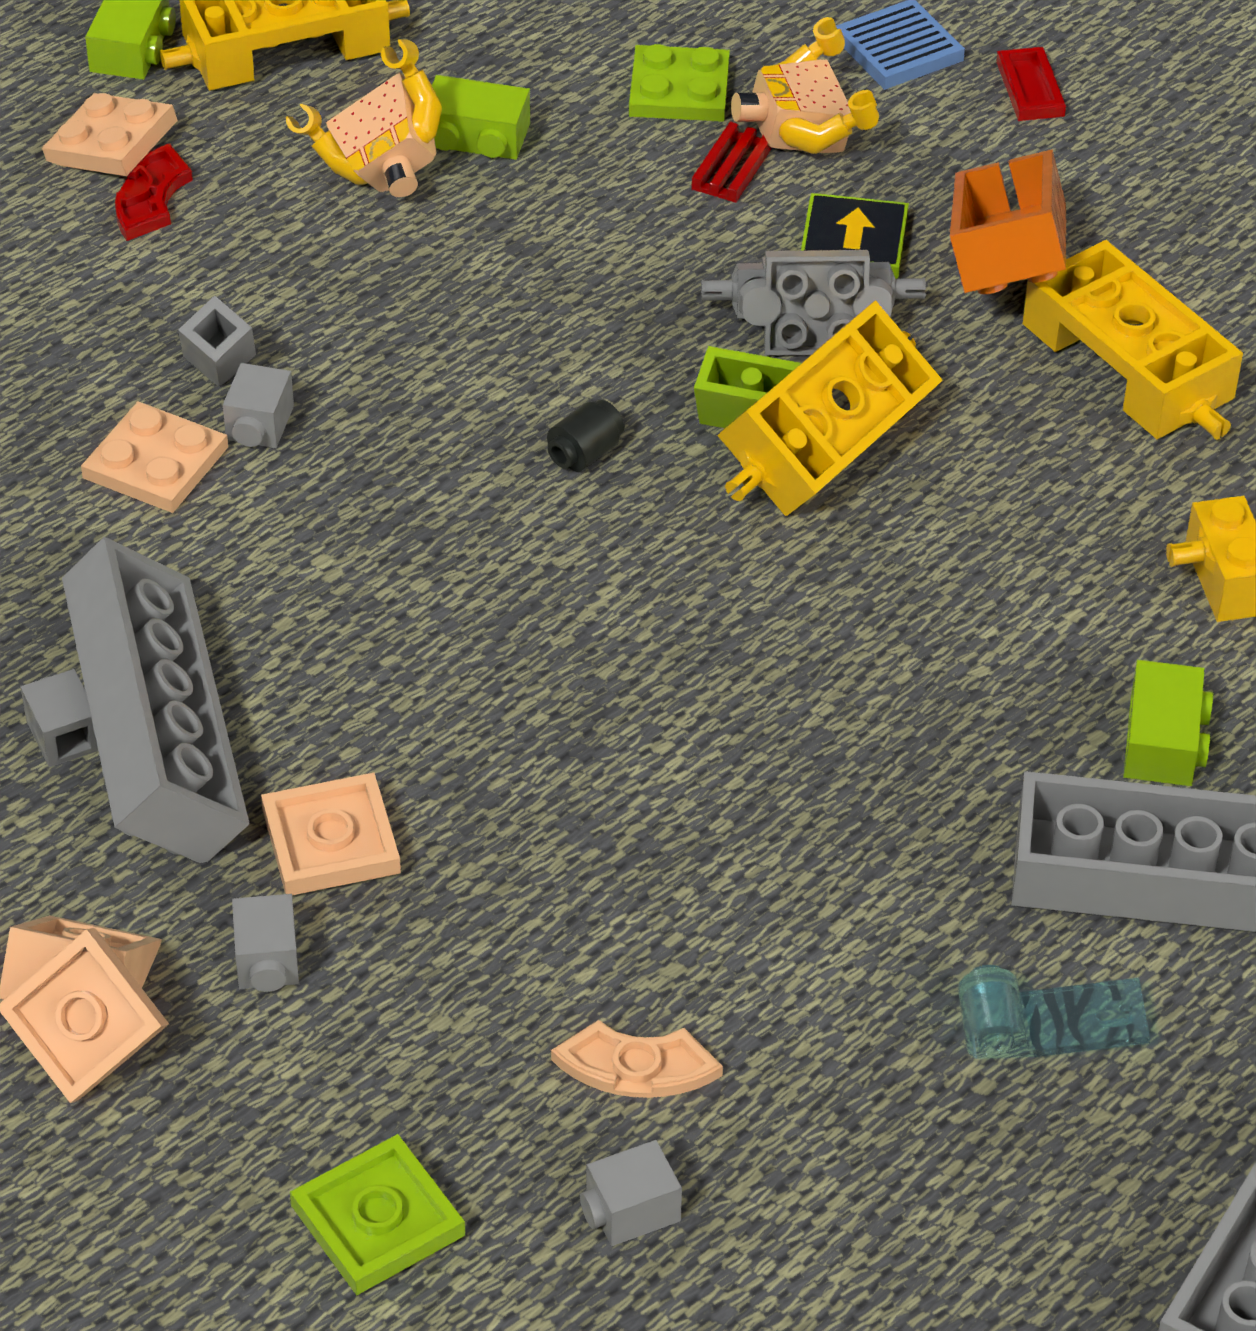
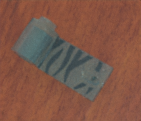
[958,965,1150,1059]

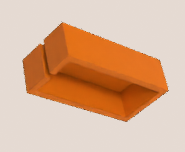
[950,149,1066,294]

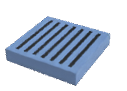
[836,0,965,90]

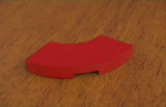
[115,143,193,241]

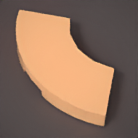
[551,1020,723,1098]

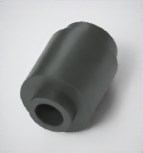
[547,399,625,472]

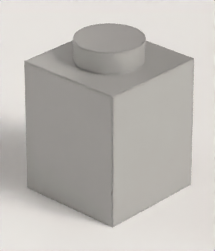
[178,296,256,387]
[223,363,294,448]
[20,669,98,767]
[232,894,299,992]
[580,1140,682,1246]

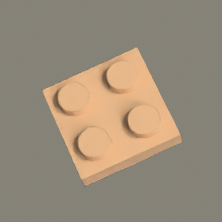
[42,93,178,176]
[81,401,228,513]
[261,772,401,895]
[0,928,169,1103]

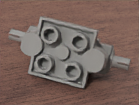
[701,250,926,355]

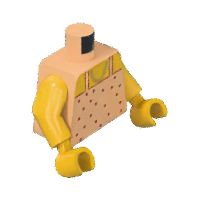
[731,17,879,154]
[286,39,442,197]

